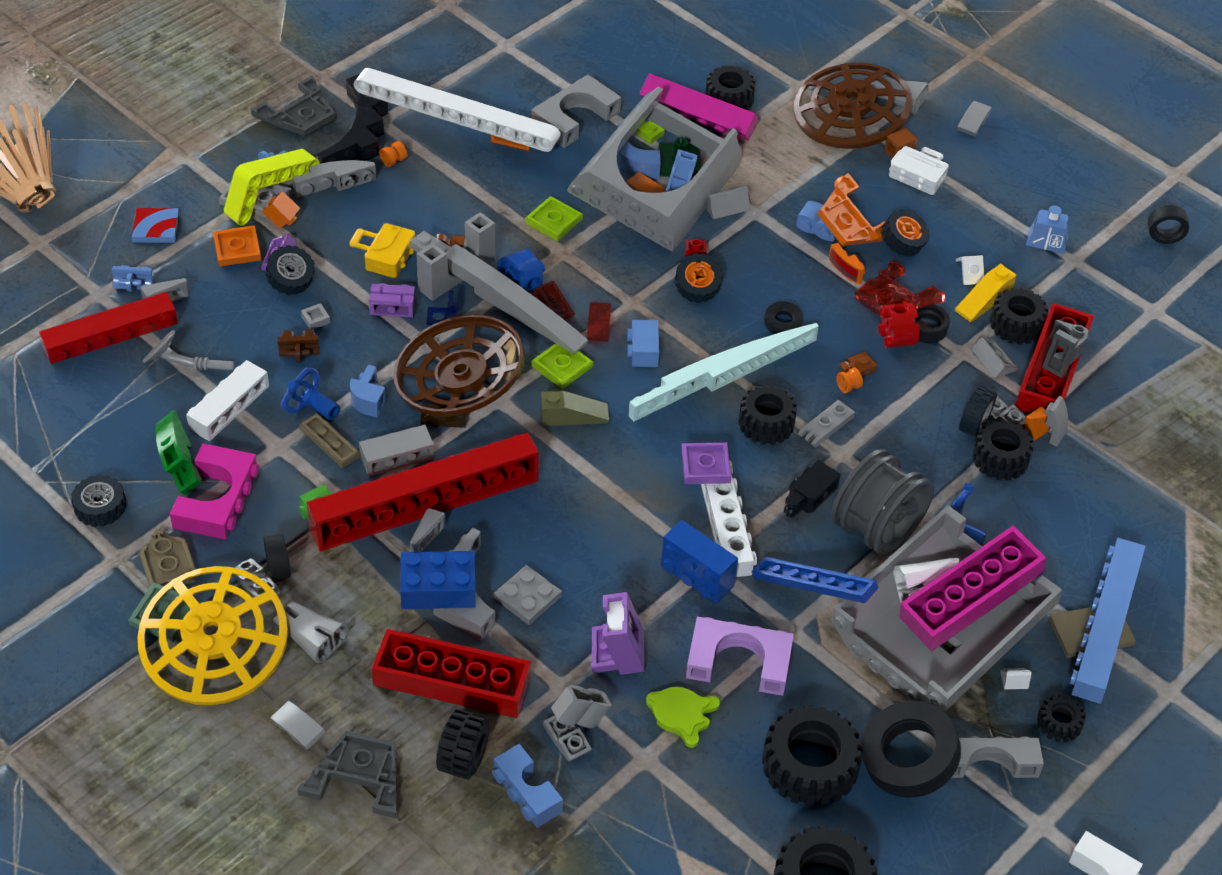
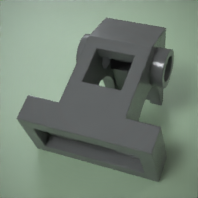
[1042,320,1088,378]

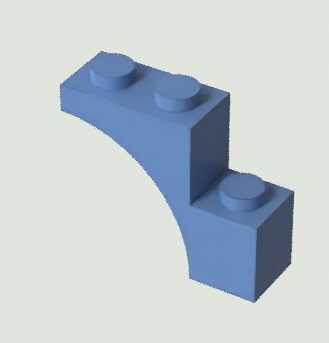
[665,149,698,192]

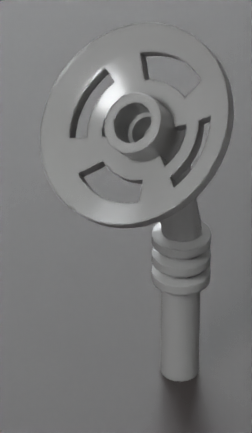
[142,329,234,371]

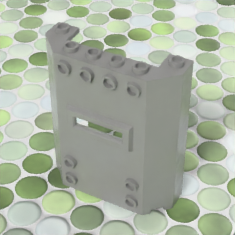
[832,505,1062,712]

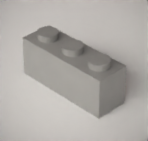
[359,425,434,477]

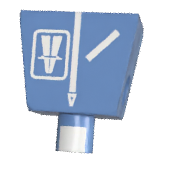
[1026,206,1069,254]

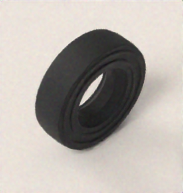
[764,301,803,334]

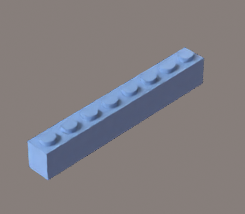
[1070,538,1145,704]

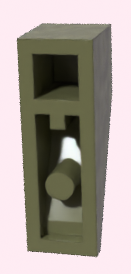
[540,391,609,426]

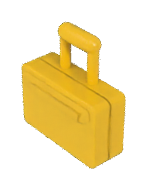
[349,223,415,278]

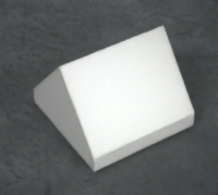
[1001,668,1031,690]

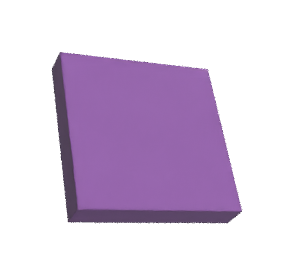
[681,442,731,484]

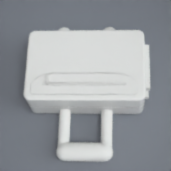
[889,146,949,195]

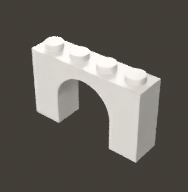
[1069,831,1143,875]

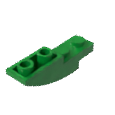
[155,410,203,495]

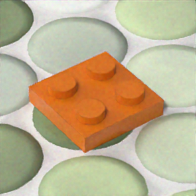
[213,225,261,267]

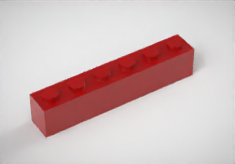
[39,292,178,364]

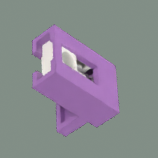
[592,592,645,675]

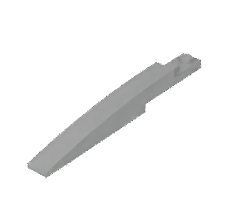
[410,231,588,355]

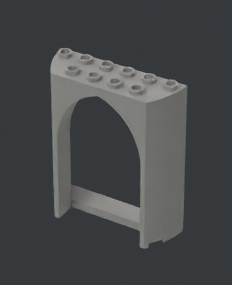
[567,87,742,252]

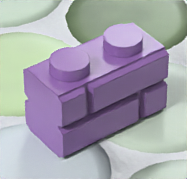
[369,283,416,318]

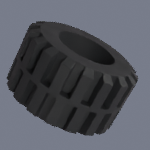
[705,65,755,110]
[990,288,1048,345]
[738,385,797,445]
[972,420,1034,481]
[436,708,490,780]

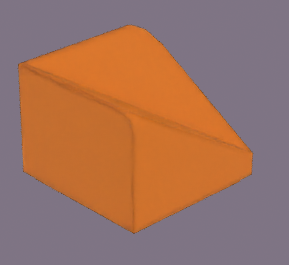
[1023,407,1050,441]

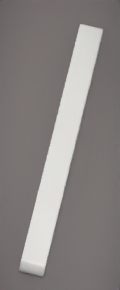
[354,68,561,152]

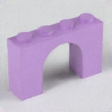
[686,617,794,696]

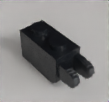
[784,460,841,518]

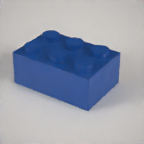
[661,520,738,604]
[400,551,475,609]

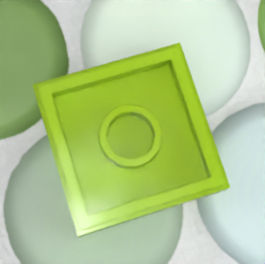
[525,196,583,242]
[531,343,593,389]

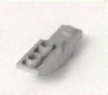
[292,160,376,198]

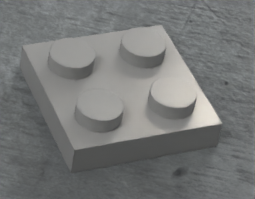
[494,565,562,625]

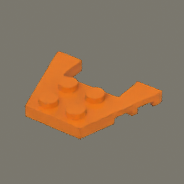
[817,173,885,246]

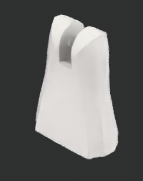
[893,558,960,603]

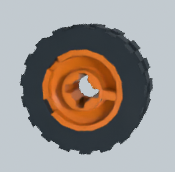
[881,210,930,256]
[675,253,723,303]

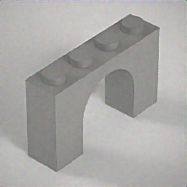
[531,75,621,148]
[417,212,495,301]

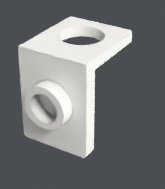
[956,255,984,285]

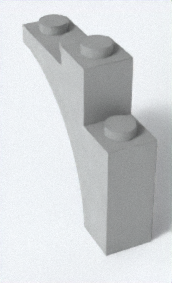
[433,528,495,641]

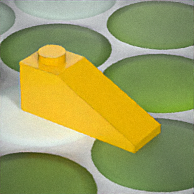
[955,264,1017,323]

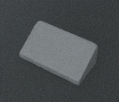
[707,186,750,219]
[972,338,1018,378]

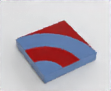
[132,208,179,243]

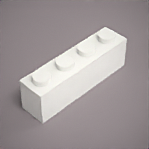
[186,360,269,442]

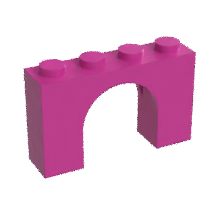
[170,443,260,540]

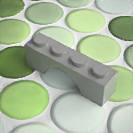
[952,736,1044,778]

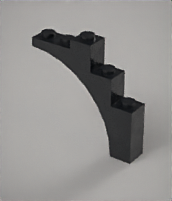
[318,74,389,164]

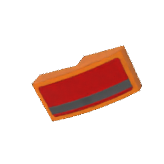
[829,243,865,284]

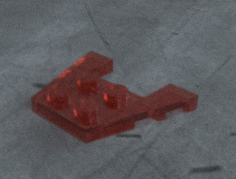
[855,259,945,317]

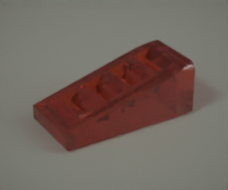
[533,280,575,320]

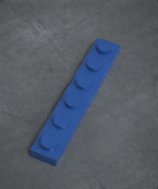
[751,557,879,603]

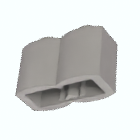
[551,685,612,728]

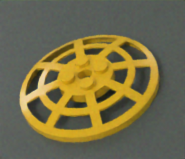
[138,566,288,705]

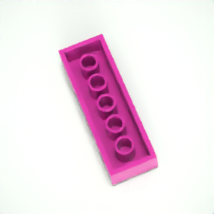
[900,525,1046,652]

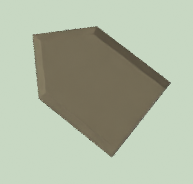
[139,528,198,587]

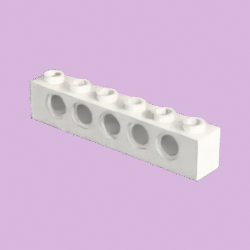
[701,460,757,577]

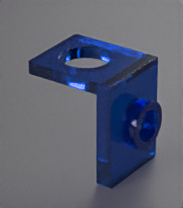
[426,290,458,325]

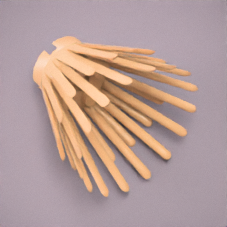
[0,103,56,213]

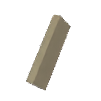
[299,413,360,469]

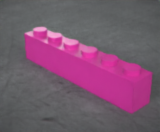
[640,73,758,141]

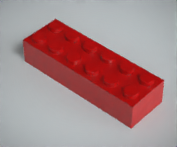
[1015,303,1094,414]
[372,629,531,719]

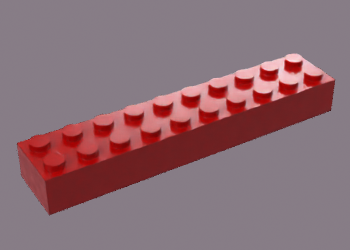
[307,432,539,552]

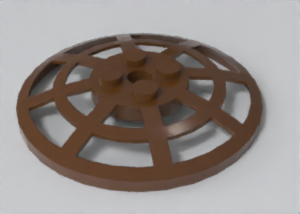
[794,63,912,149]
[393,315,525,416]

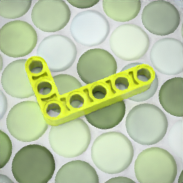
[224,149,320,226]

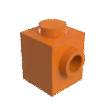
[261,191,300,229]

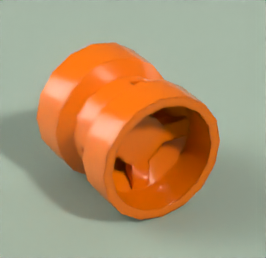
[379,141,408,167]

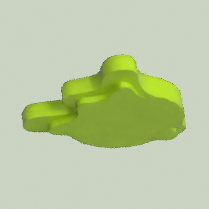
[646,687,720,748]

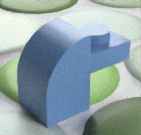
[350,365,386,418]

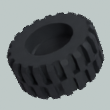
[762,705,863,806]
[774,826,878,875]

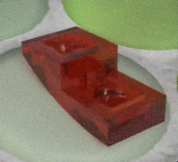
[587,302,611,342]

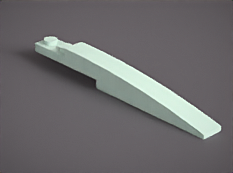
[629,323,819,422]

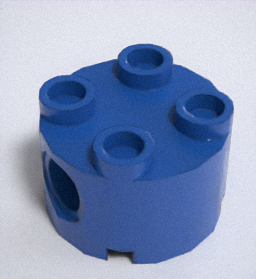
[497,248,545,293]

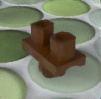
[277,329,319,363]

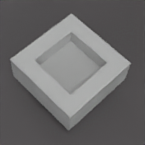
[301,303,330,329]

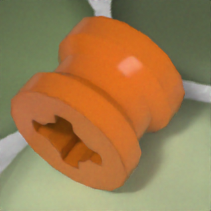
[836,367,863,394]

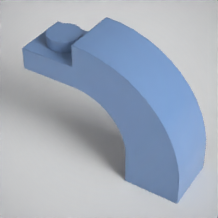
[616,123,661,179]

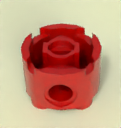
[878,303,919,348]

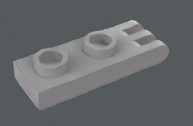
[798,400,855,448]

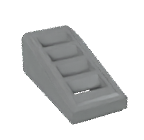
[140,278,189,303]
[410,508,445,552]

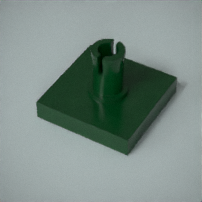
[658,137,701,177]

